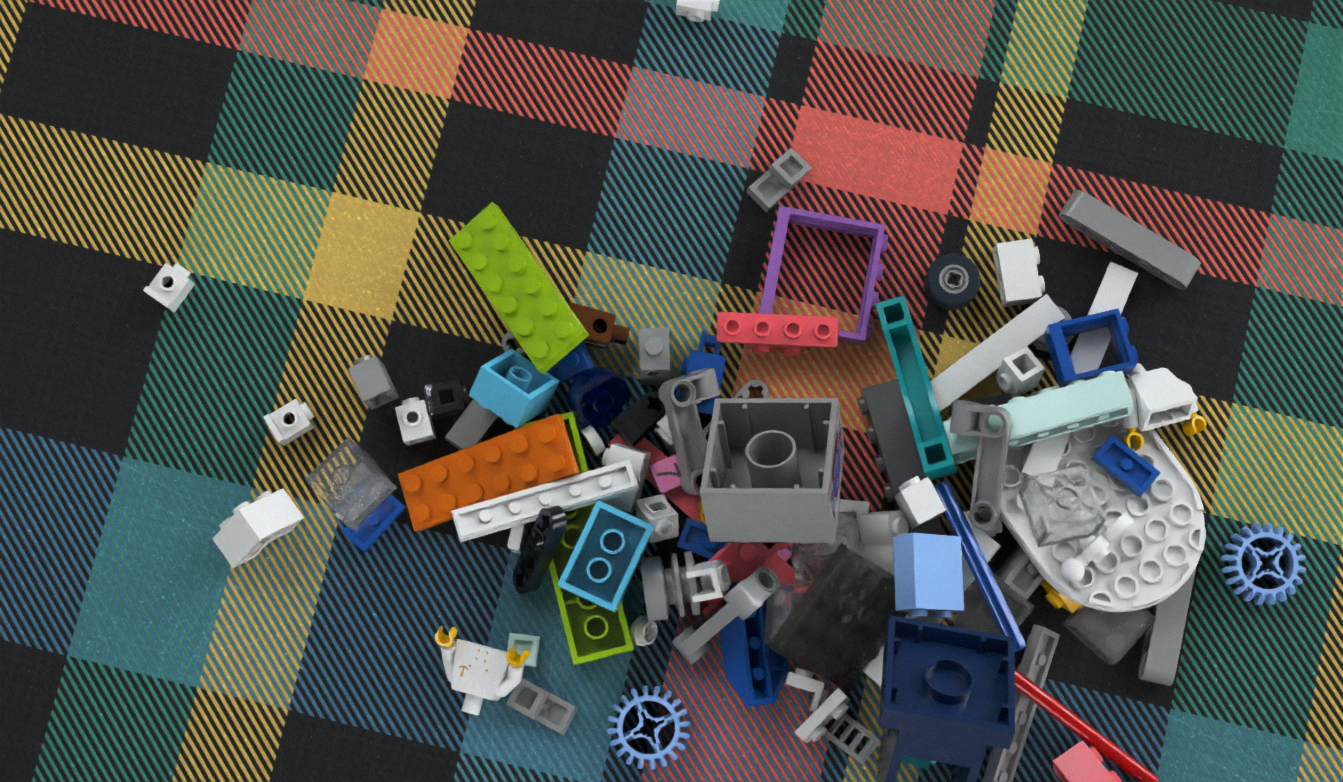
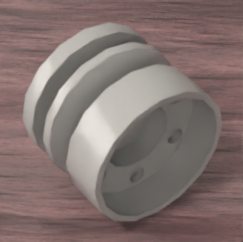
[640,551,702,622]

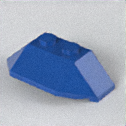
[720,582,789,707]

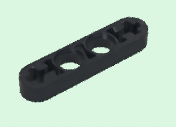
[513,505,567,594]

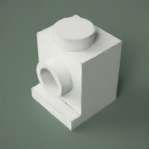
[143,263,195,312]
[263,399,315,446]

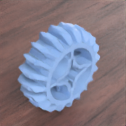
[1221,523,1307,605]
[607,685,690,770]

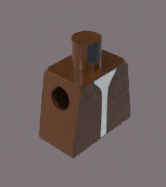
[568,302,630,349]

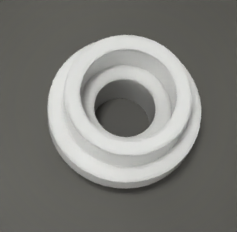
[630,615,658,646]

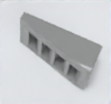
[824,713,881,765]

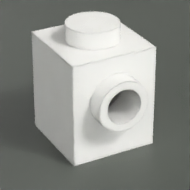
[676,0,720,22]
[995,346,1045,398]
[395,397,436,446]

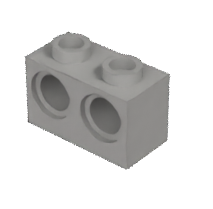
[348,355,399,410]

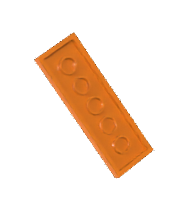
[398,414,580,531]

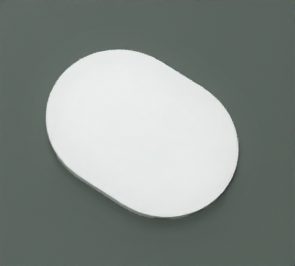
[1000,386,1206,612]

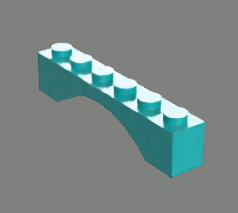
[875,295,957,481]

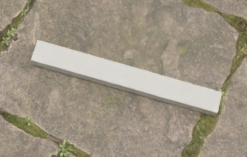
[1020,262,1138,486]

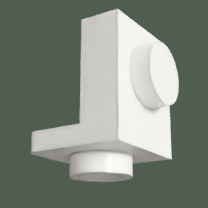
[784,668,828,712]

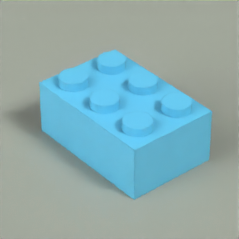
[557,500,655,613]

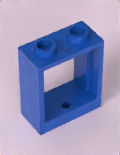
[1043,308,1138,388]

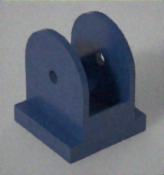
[877,615,1015,782]

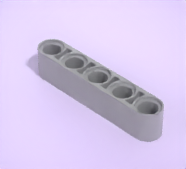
[1059,189,1201,290]
[1138,566,1197,686]

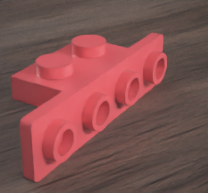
[716,312,838,356]
[700,542,790,615]

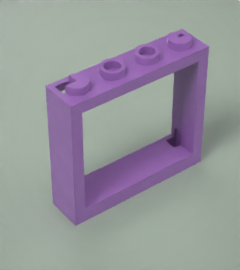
[759,206,889,346]

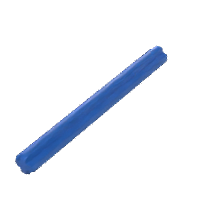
[934,481,1026,652]

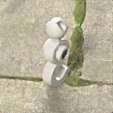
[1060,512,1134,582]

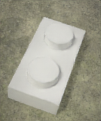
[795,688,851,743]

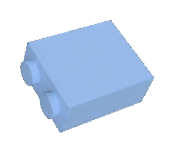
[893,533,964,619]

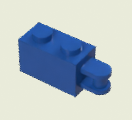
[675,330,726,419]

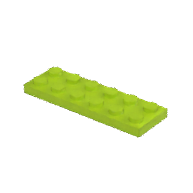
[448,202,589,374]

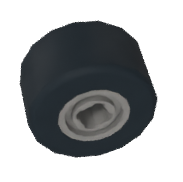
[924,253,980,310]

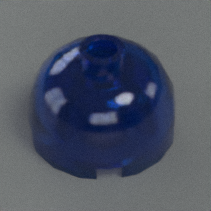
[568,367,630,428]

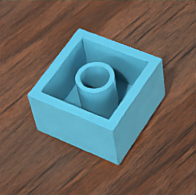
[469,349,559,428]

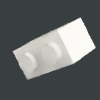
[992,238,1045,307]
[894,476,946,529]

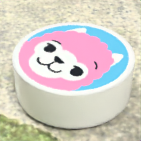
[580,426,606,456]

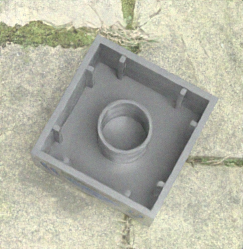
[700,398,845,544]

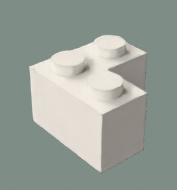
[213,488,304,568]

